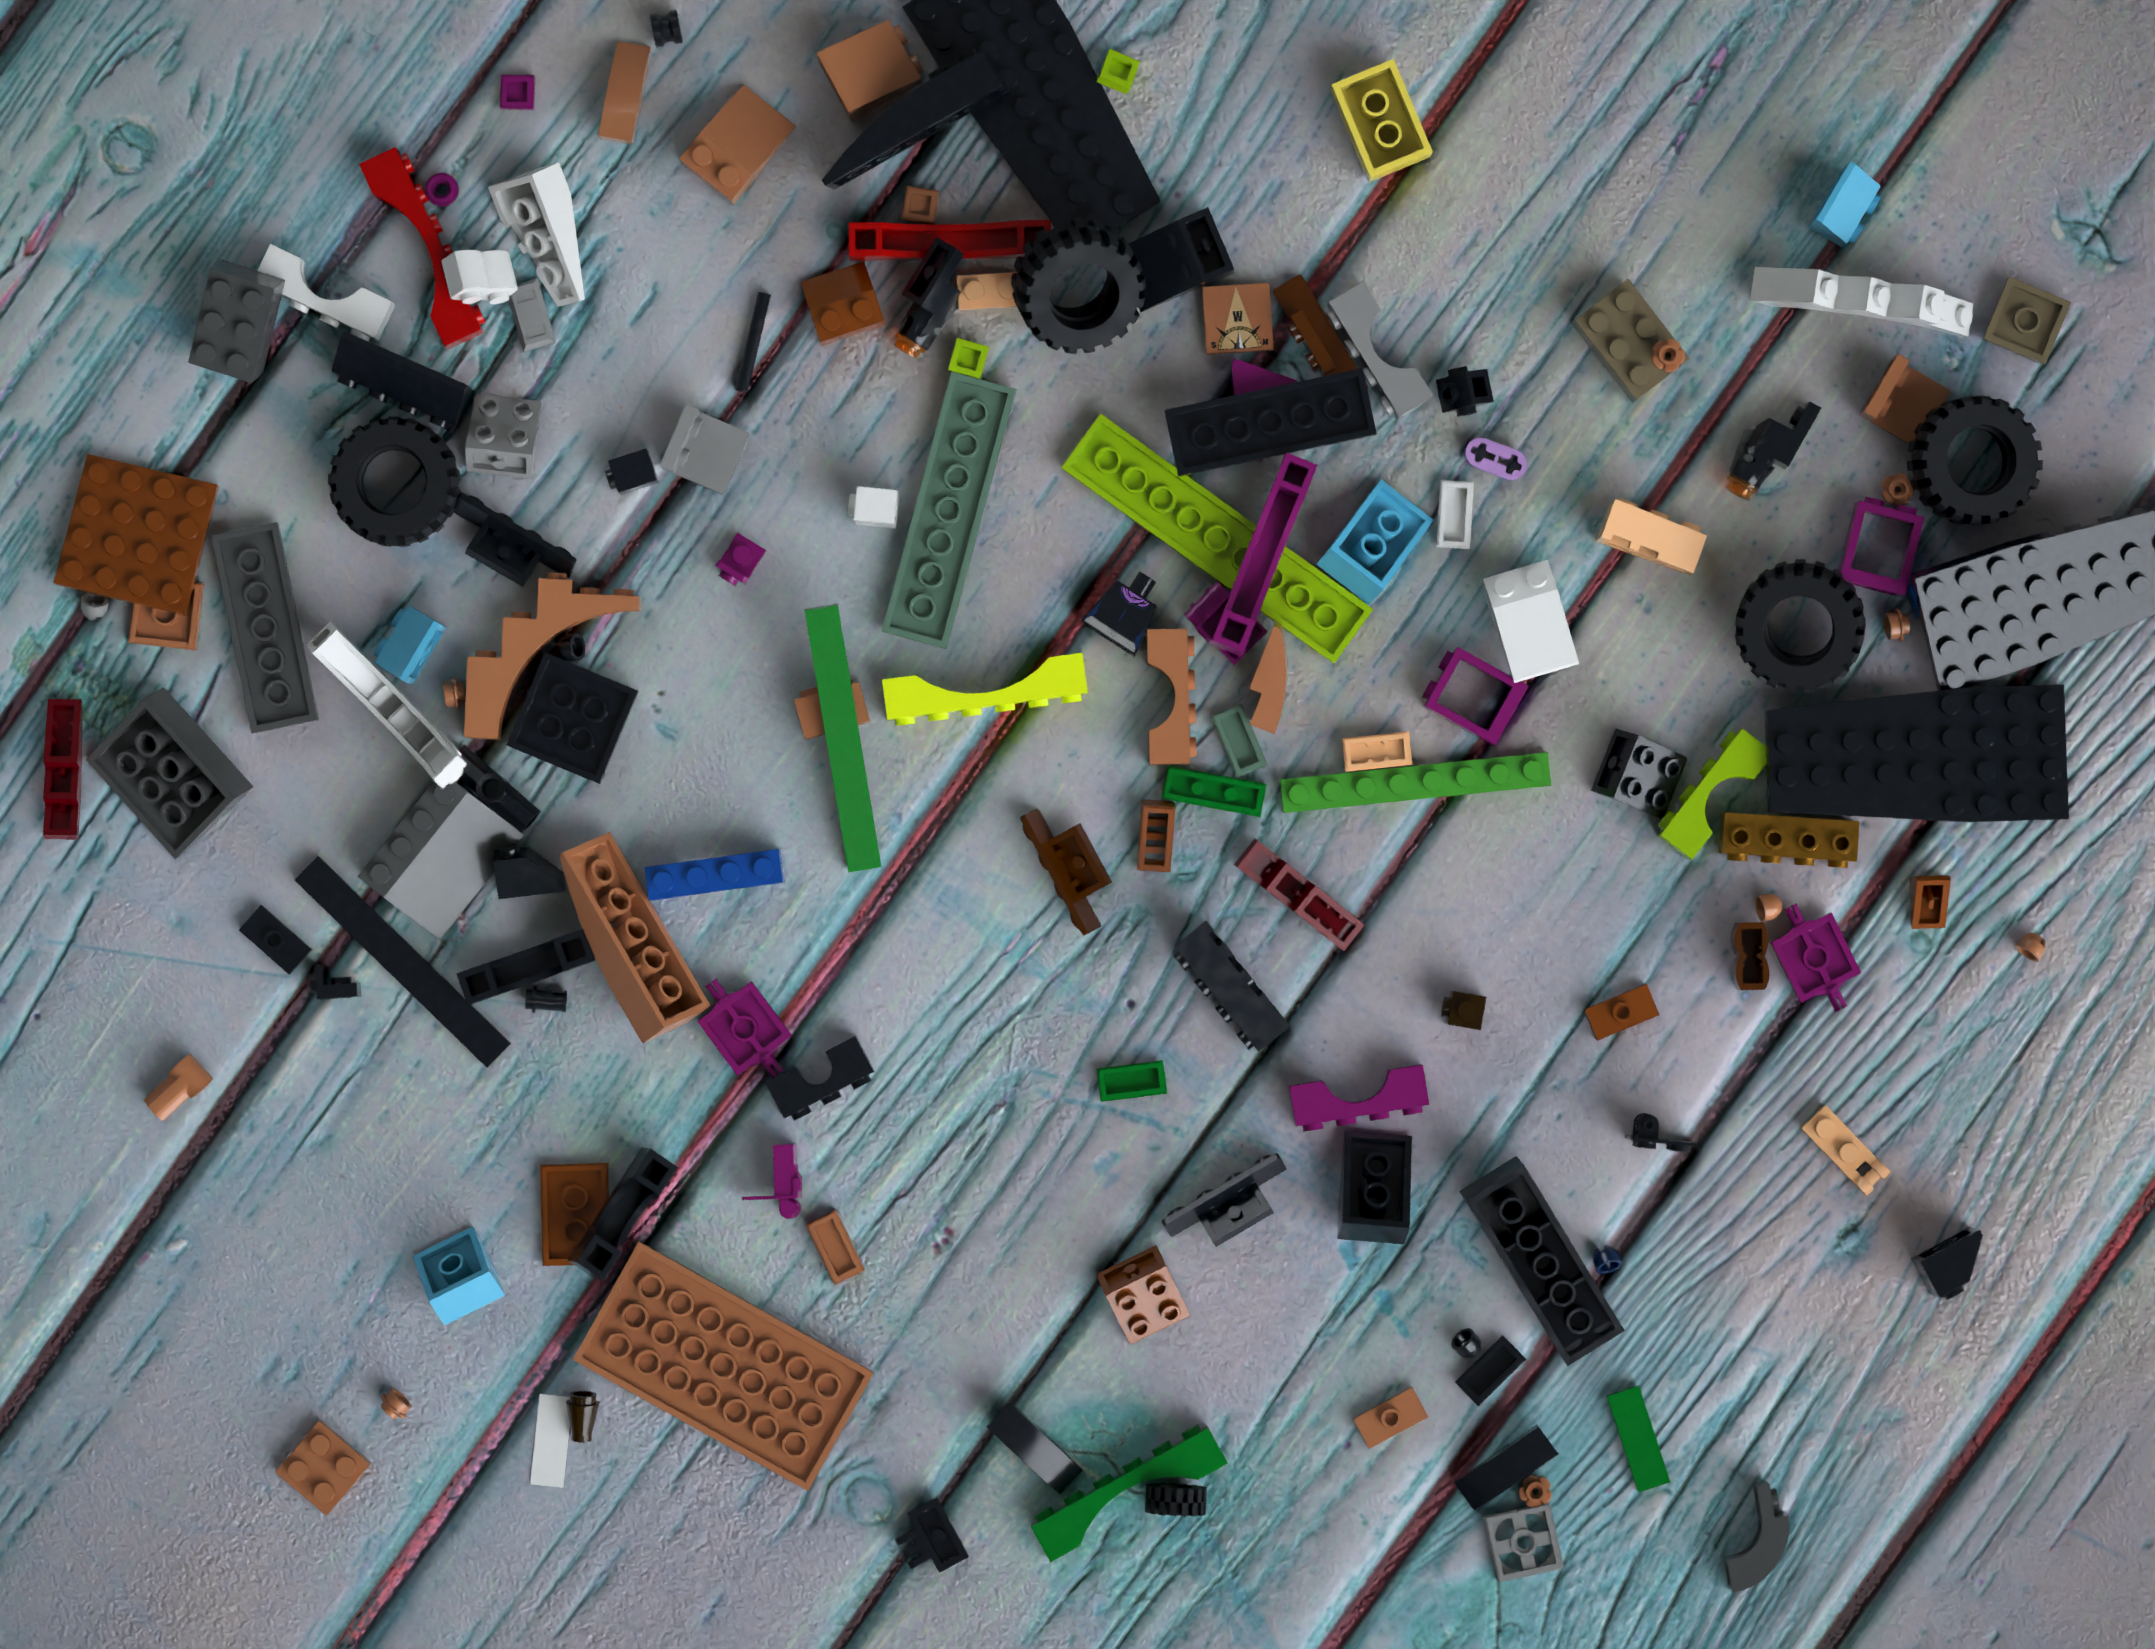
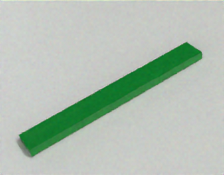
[804,603,881,873]

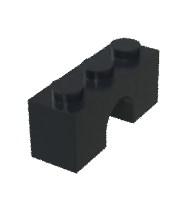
[766,1035,875,1121]

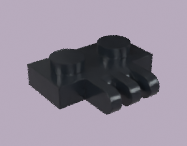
[895,1497,969,1573]

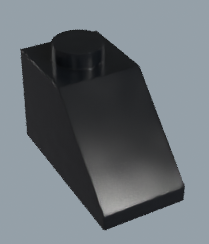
[493,844,567,899]

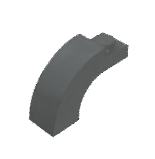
[1723,1481,1789,1593]

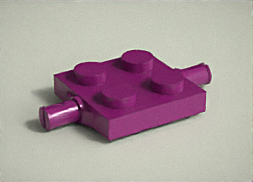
[1770,903,1861,1012]
[697,978,792,1078]

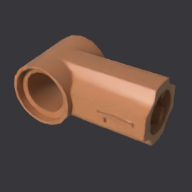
[143,1053,213,1121]

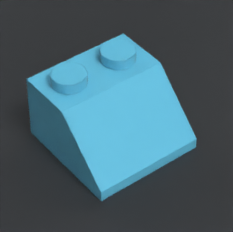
[1808,161,1881,248]
[374,605,447,685]
[413,1226,505,1325]

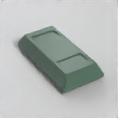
[1211,703,1268,778]

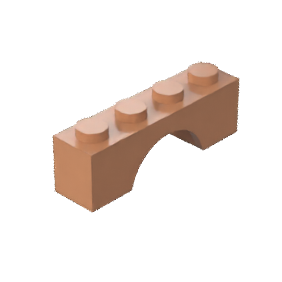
[1147,629,1197,765]

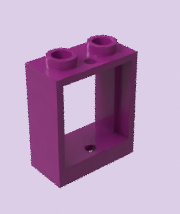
[1838,497,1925,597]
[1422,647,1528,746]

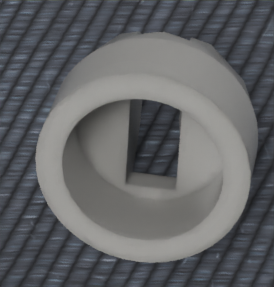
[81,593,108,620]

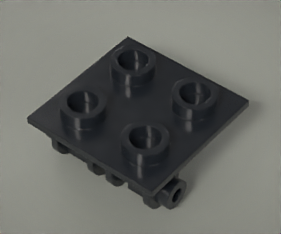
[1625,1113,1699,1152]

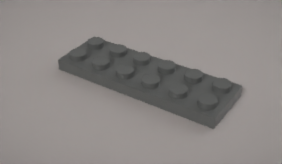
[211,522,319,734]

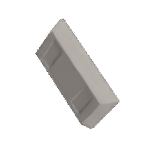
[509,278,556,352]

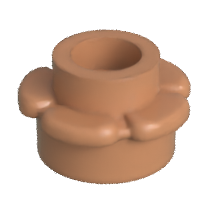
[1652,339,1685,372]
[1882,473,1915,506]
[1884,609,1910,642]
[442,676,465,709]
[381,1388,412,1419]
[1518,1475,1552,1508]

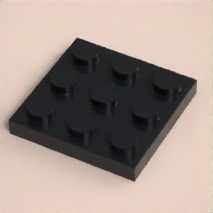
[506,652,639,784]

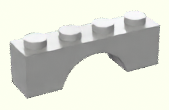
[1326,281,1434,420]

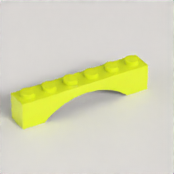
[882,653,1088,726]

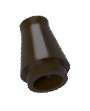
[566,1391,600,1443]

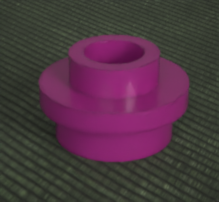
[425,173,459,207]

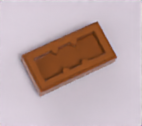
[1584,984,1659,1041]

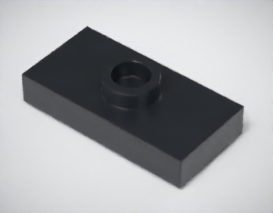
[239,905,313,975]

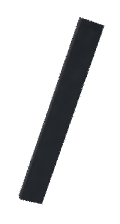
[295,856,511,1068]

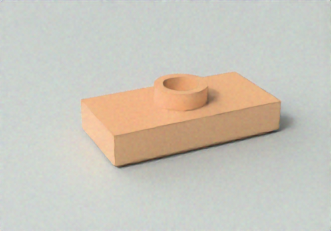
[1342,731,1412,772]

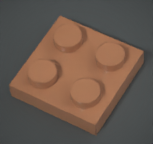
[275,1420,371,1516]

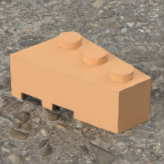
[1596,498,1707,575]

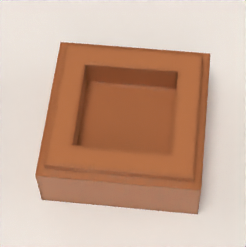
[901,186,940,224]

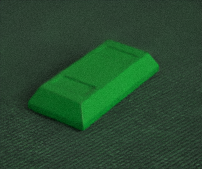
[1096,1060,1167,1102]

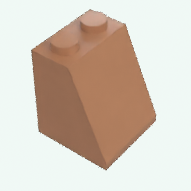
[816,20,924,122]

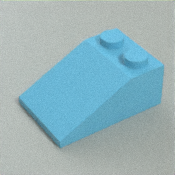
[1316,479,1433,605]

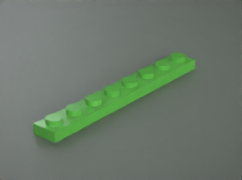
[1280,752,1551,813]

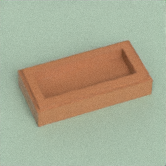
[805,1210,865,1285]

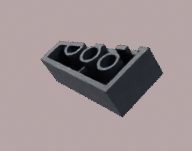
[1173,921,1290,1052]

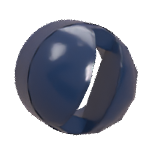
[1593,1245,1622,1274]

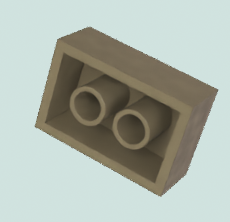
[1572,279,1690,403]

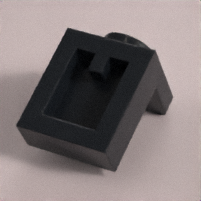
[310,965,361,1000]

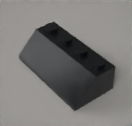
[331,331,474,430]

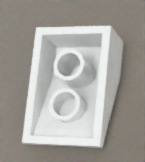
[1483,560,1579,683]

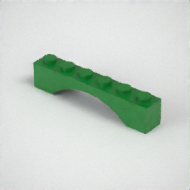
[1031,1424,1228,1563]

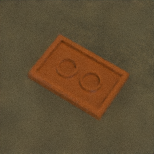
[540,1163,609,1266]

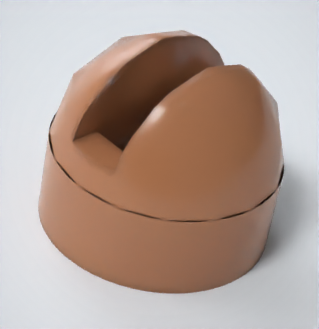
[1755,893,1783,922]
[2016,933,2046,962]

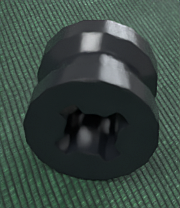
[650,10,683,48]

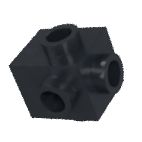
[1436,366,1494,417]

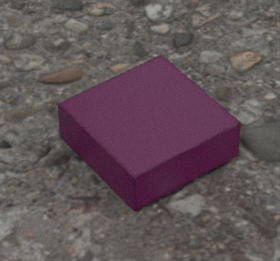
[500,75,535,111]

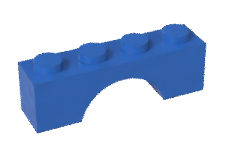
[644,849,785,901]

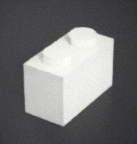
[848,486,899,529]

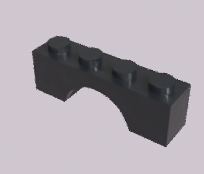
[456,929,596,1005]
[568,1147,678,1281]

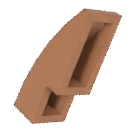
[598,41,651,145]
[1249,622,1287,734]

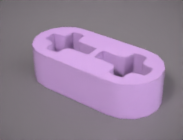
[1464,438,1527,481]

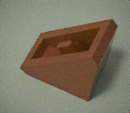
[1909,875,1951,929]

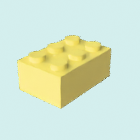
[1330,59,1433,183]

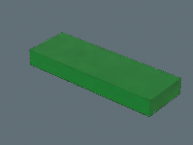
[1161,766,1267,817]
[1606,1385,1670,1493]

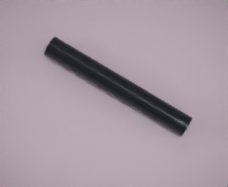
[735,292,771,393]

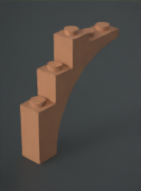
[464,573,641,740]

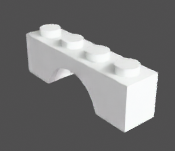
[257,244,396,341]

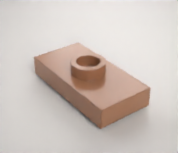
[1353,1387,1428,1449]

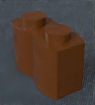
[1731,922,1769,990]

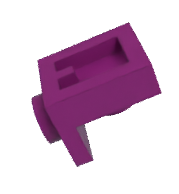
[715,532,766,586]

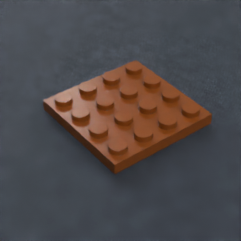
[54,454,219,616]

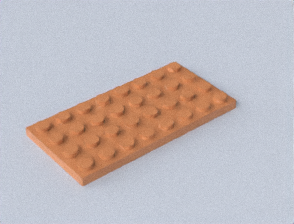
[573,1241,874,1491]

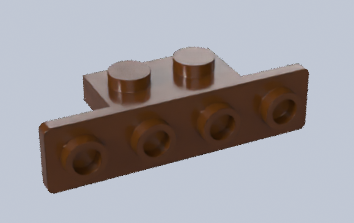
[1273,275,1368,390]
[1020,809,1112,936]

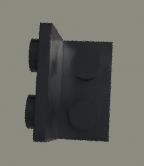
[1591,729,1687,819]

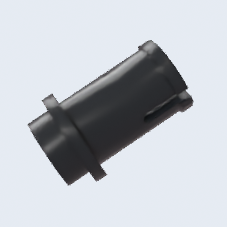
[525,986,567,1013]

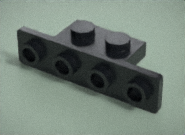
[454,493,577,587]
[1162,1153,1287,1247]

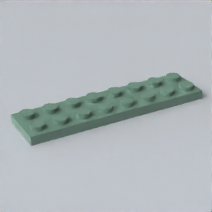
[882,372,1016,649]

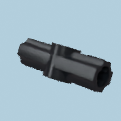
[459,745,541,833]

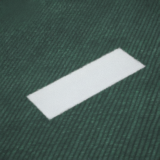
[530,1394,570,1488]

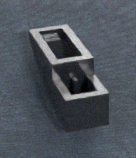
[987,1401,1083,1494]
[1454,1424,1558,1510]

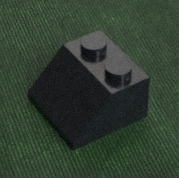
[1911,1226,1983,1300]

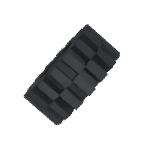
[1145,1483,1207,1516]

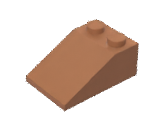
[679,85,796,205]

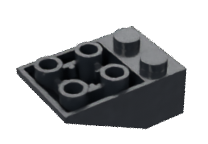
[1129,207,1234,312]

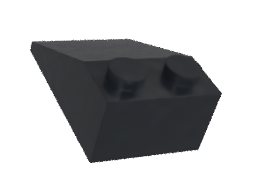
[1337,1131,1412,1244]

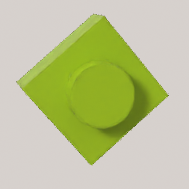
[1096,48,1140,95]
[948,338,989,379]

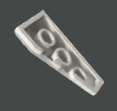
[488,162,585,307]

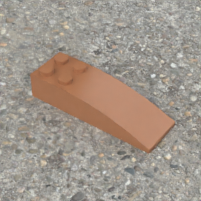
[559,832,710,1044]

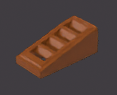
[1137,799,1176,872]

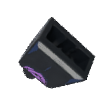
[1081,572,1157,657]

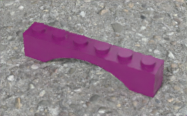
[1210,452,1317,657]

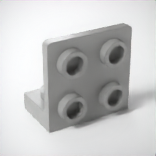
[465,394,542,479]
[660,404,749,494]

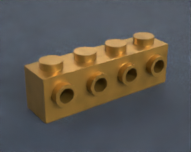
[1719,812,1860,868]

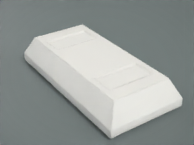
[1436,480,1474,549]

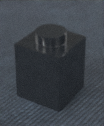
[605,448,659,495]

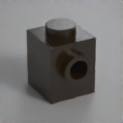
[1441,991,1486,1030]

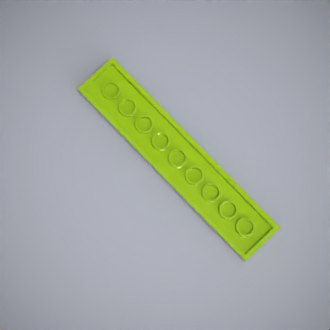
[1061,413,1373,664]

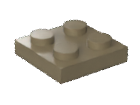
[1982,276,2071,365]

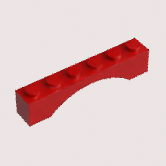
[359,147,486,350]
[848,220,1051,261]

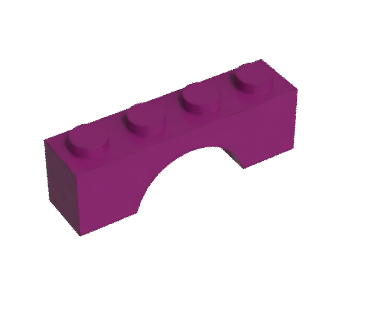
[1289,1064,1429,1132]

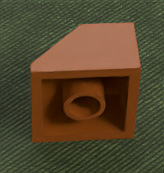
[801,261,885,346]

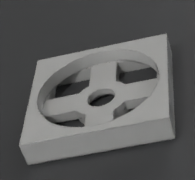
[1483,1502,1564,1583]

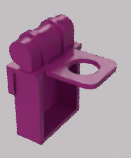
[1183,581,1268,665]
[742,1144,802,1219]

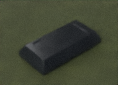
[1455,1335,1526,1406]

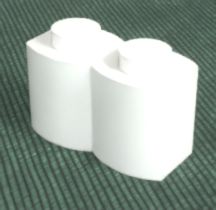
[442,250,518,304]

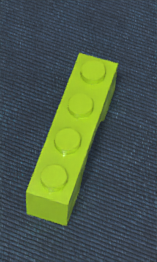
[1657,728,1767,860]

